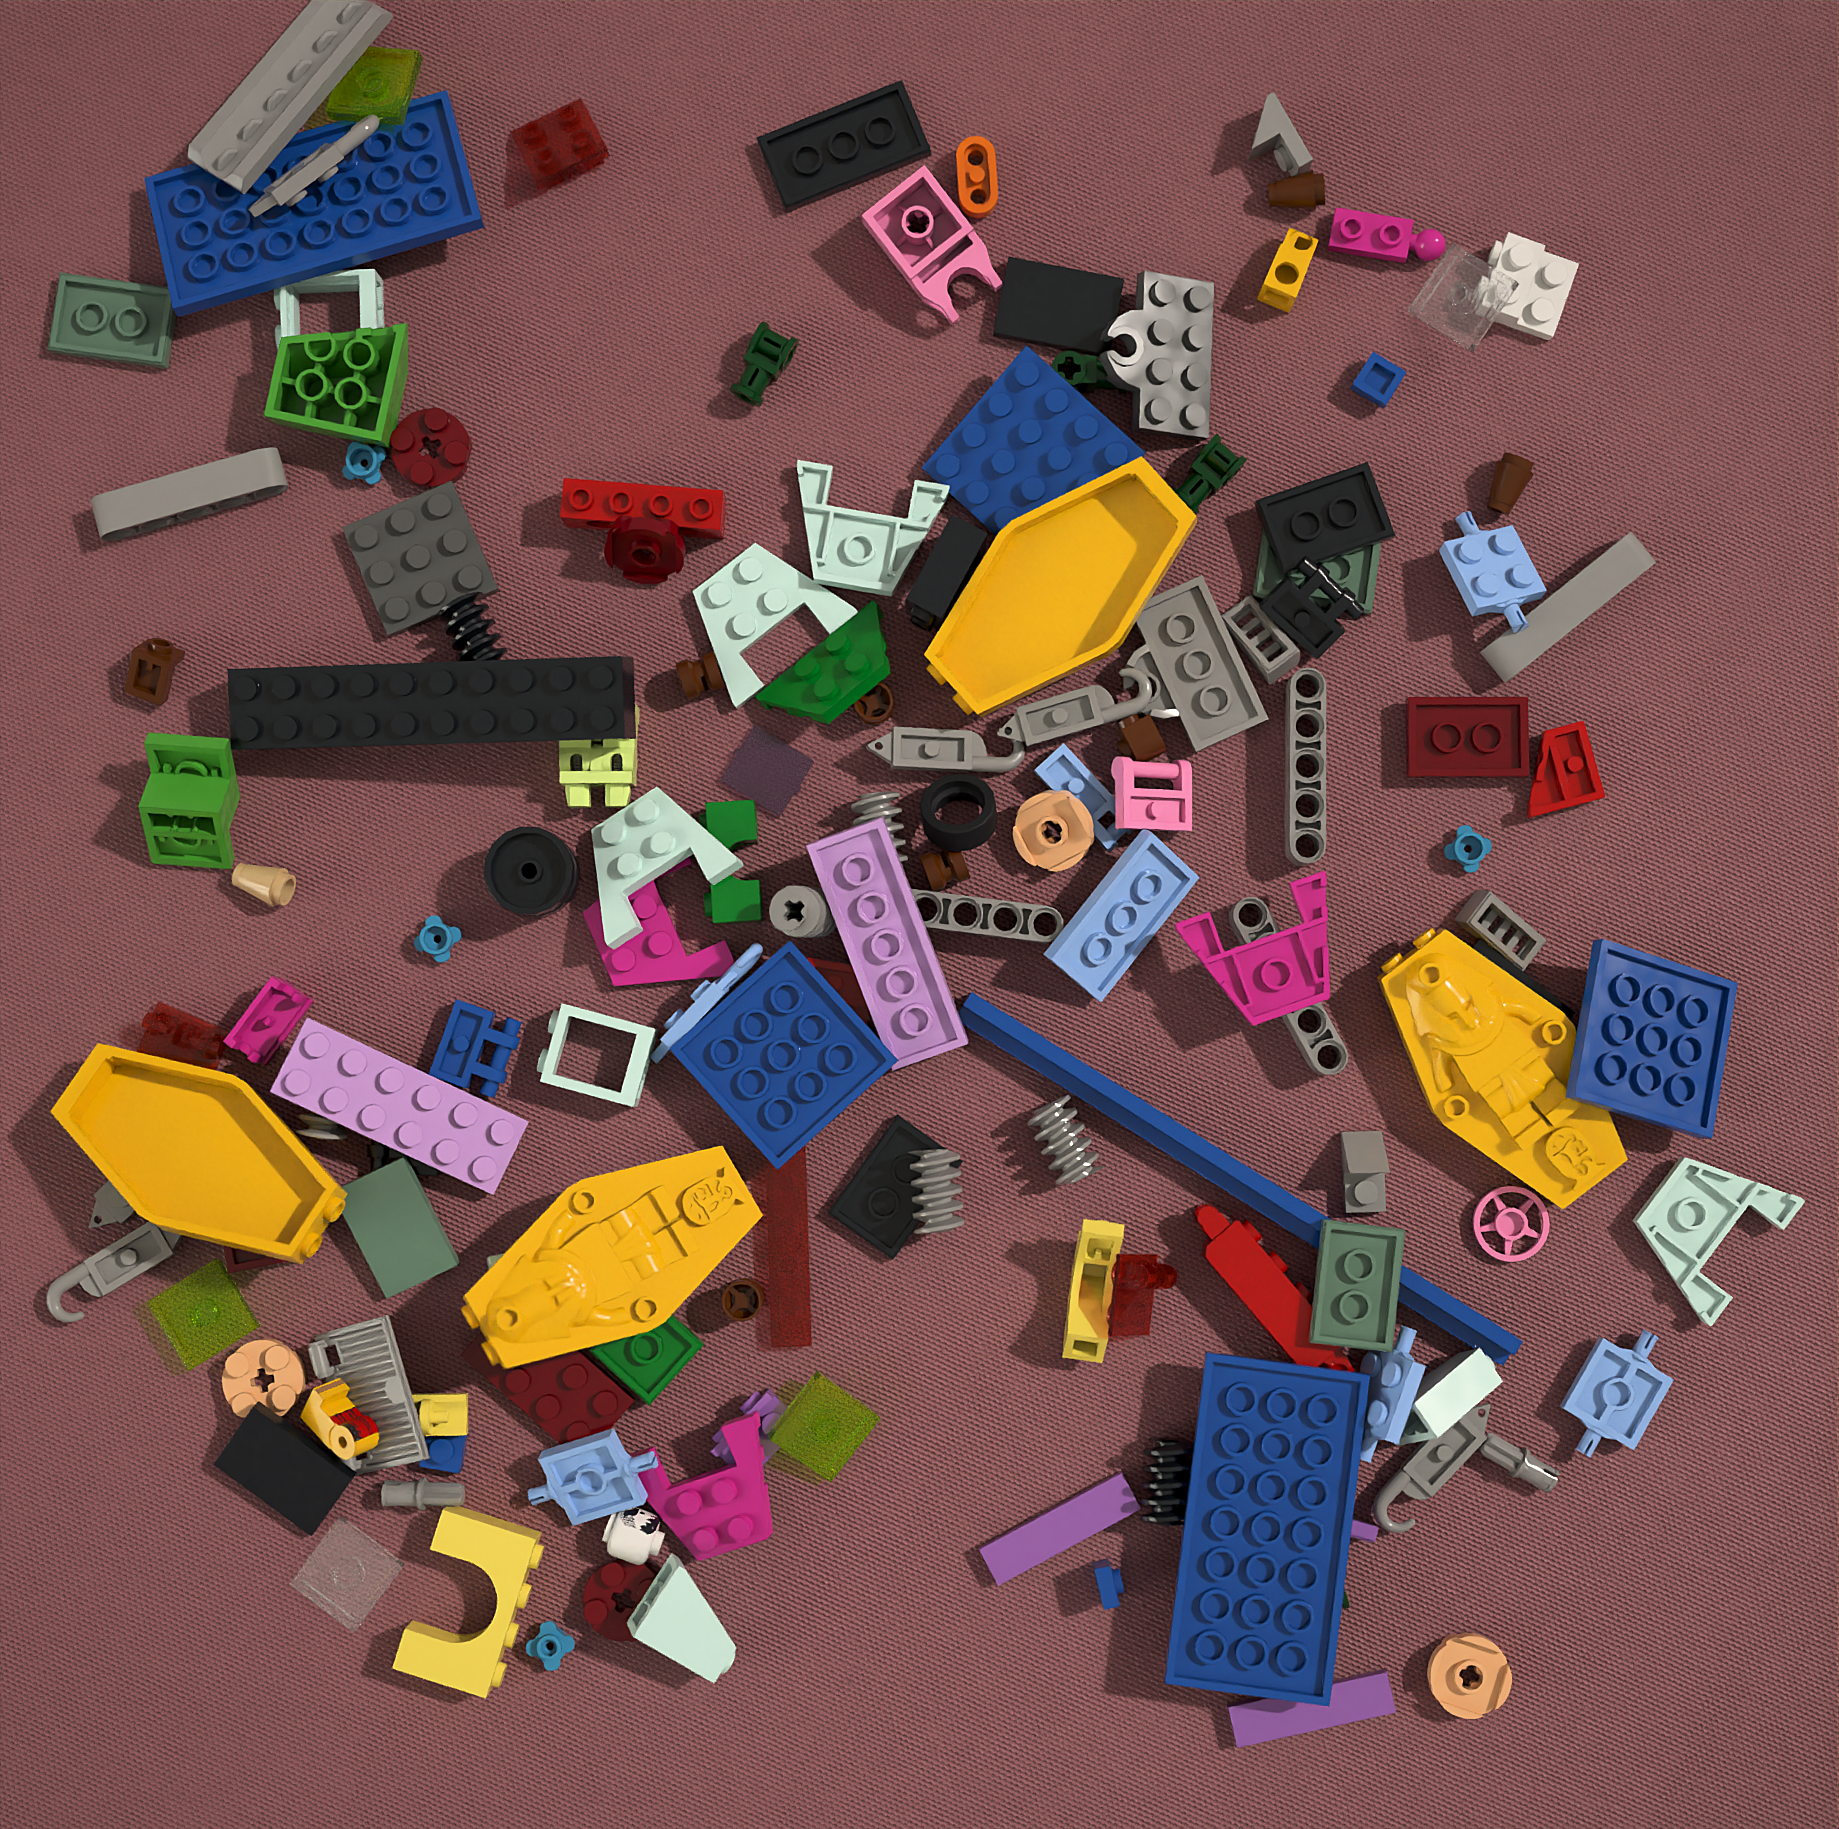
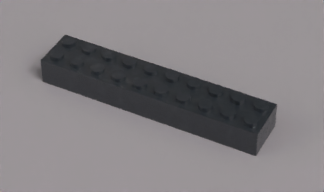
[227,656,636,750]

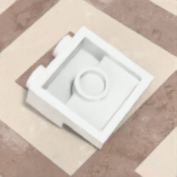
[1474,232,1579,341]

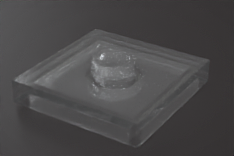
[1407,243,1519,353]
[289,1516,405,1633]

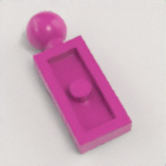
[1328,208,1445,263]

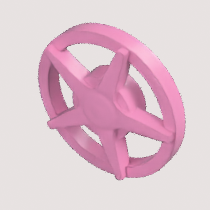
[1472,1185,1550,1262]

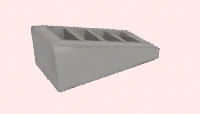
[1221,594,1300,684]
[1455,890,1547,971]

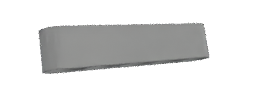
[90,447,289,541]
[1480,531,1656,683]
[1284,667,1326,867]
[911,889,1064,944]
[1228,897,1348,1075]

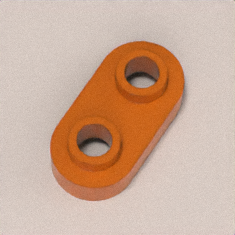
[956,136,998,218]

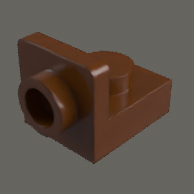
[124,638,185,706]

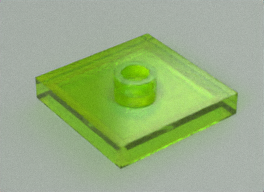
[325,46,423,125]
[147,1258,261,1371]
[767,1371,881,1482]

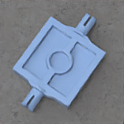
[1439,511,1547,633]
[1360,1325,1426,1463]
[1559,1329,1674,1458]
[528,1428,658,1526]

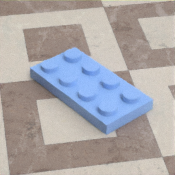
[1044,828,1200,1002]

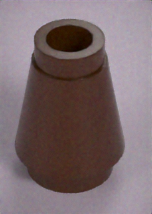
[1268,170,1326,210]
[1487,453,1534,515]

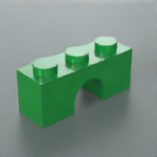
[699,800,764,925]

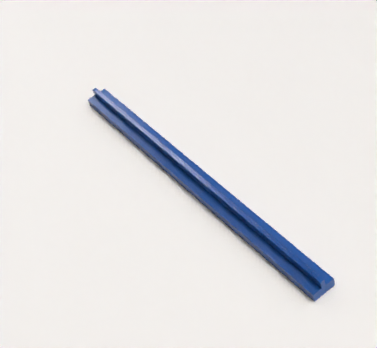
[958,992,1523,1365]

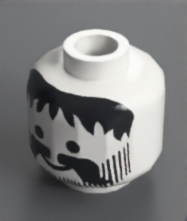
[602,1507,665,1565]

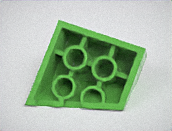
[264,323,408,449]

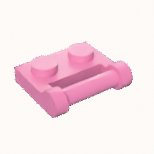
[1111,756,1192,832]

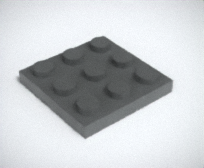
[342,481,500,638]

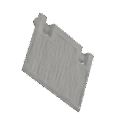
[307,1315,430,1475]

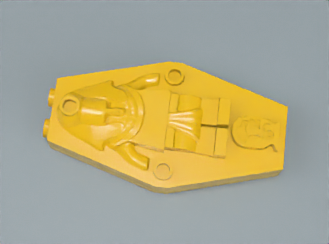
[924,456,1197,718]
[1377,927,1628,1209]
[50,1043,348,1264]
[460,1145,763,1369]

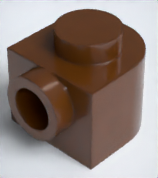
[1116,714,1167,762]

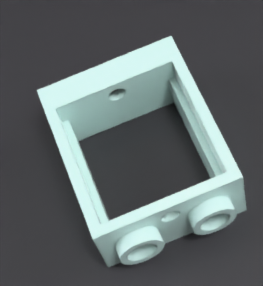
[274,269,384,348]
[537,1003,659,1107]

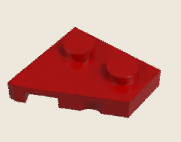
[1526,720,1605,818]

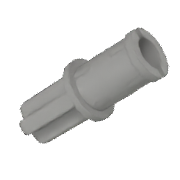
[1479,1433,1560,1493]
[381,1477,465,1510]

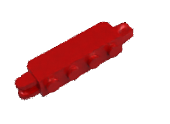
[1193,1203,1356,1372]

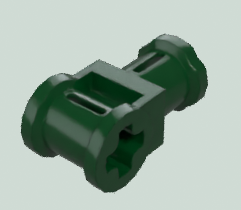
[729,321,799,407]
[1051,351,1127,394]
[1172,434,1247,515]

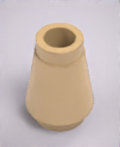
[232,863,296,907]

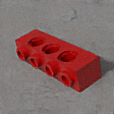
[560,478,727,540]

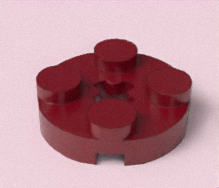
[390,407,472,489]
[604,515,686,584]
[583,1558,658,1642]

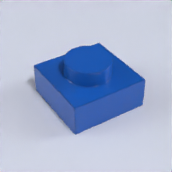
[1350,352,1406,409]
[419,1431,469,1473]
[1092,1558,1124,1610]

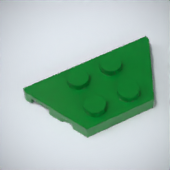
[755,600,890,724]

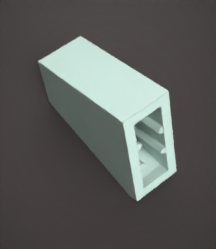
[1394,1348,1503,1446]
[627,1553,737,1683]

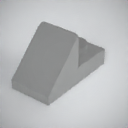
[1248,92,1313,176]
[1340,1131,1390,1213]

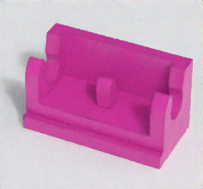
[223,976,314,1066]

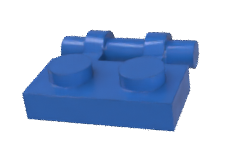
[428,999,522,1098]

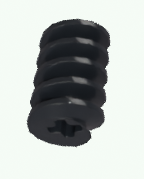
[438,592,508,661]
[1140,1437,1194,1526]

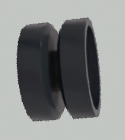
[484,826,580,918]

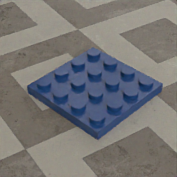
[922,345,1146,536]
[1565,939,1738,1139]
[670,940,899,1170]

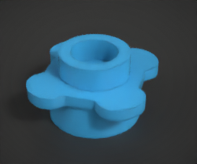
[342,441,386,485]
[1444,825,1492,873]
[414,915,462,963]
[526,1621,575,1671]

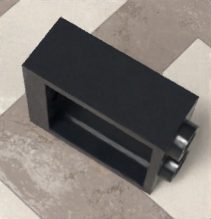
[906,514,988,632]

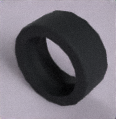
[920,773,998,852]

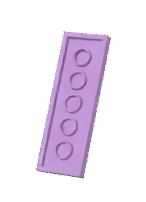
[806,816,969,1071]
[270,1017,529,1195]

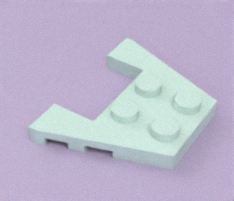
[797,460,950,597]
[693,543,858,709]
[591,787,744,950]
[1633,1157,1805,1326]

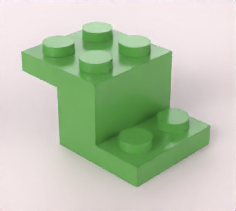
[138,732,241,869]

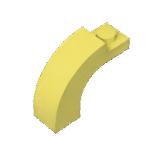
[1062,1219,1124,1363]

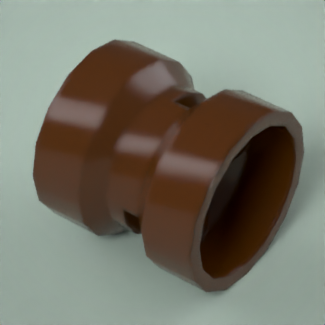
[675,651,726,700]
[854,682,894,726]
[919,849,970,892]
[721,1278,765,1322]

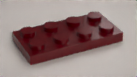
[460,1331,636,1444]

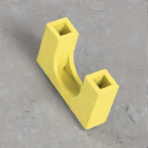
[392,1506,545,1698]

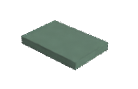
[47,272,176,369]
[1252,527,1381,615]
[341,1155,460,1299]
[1308,1219,1405,1352]

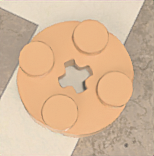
[1013,790,1095,872]
[222,1338,307,1417]
[1427,1633,1512,1719]

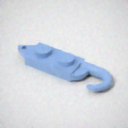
[650,943,763,1064]

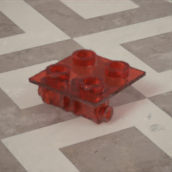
[511,98,610,190]
[136,1001,230,1071]
[1107,1254,1177,1337]

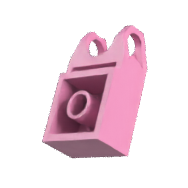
[862,165,1003,326]

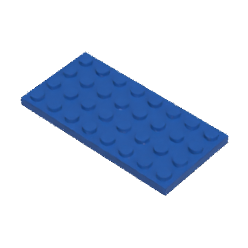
[144,90,485,317]
[1164,1351,1370,1707]

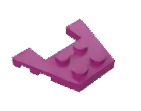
[583,856,735,987]
[1174,870,1330,1026]
[629,1411,773,1562]

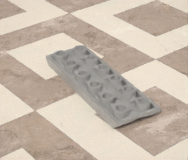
[187,0,393,194]

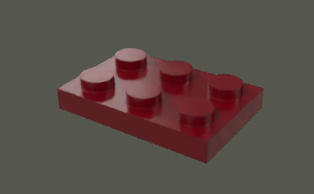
[1405,697,1529,778]

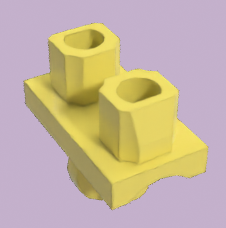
[412,1393,468,1436]

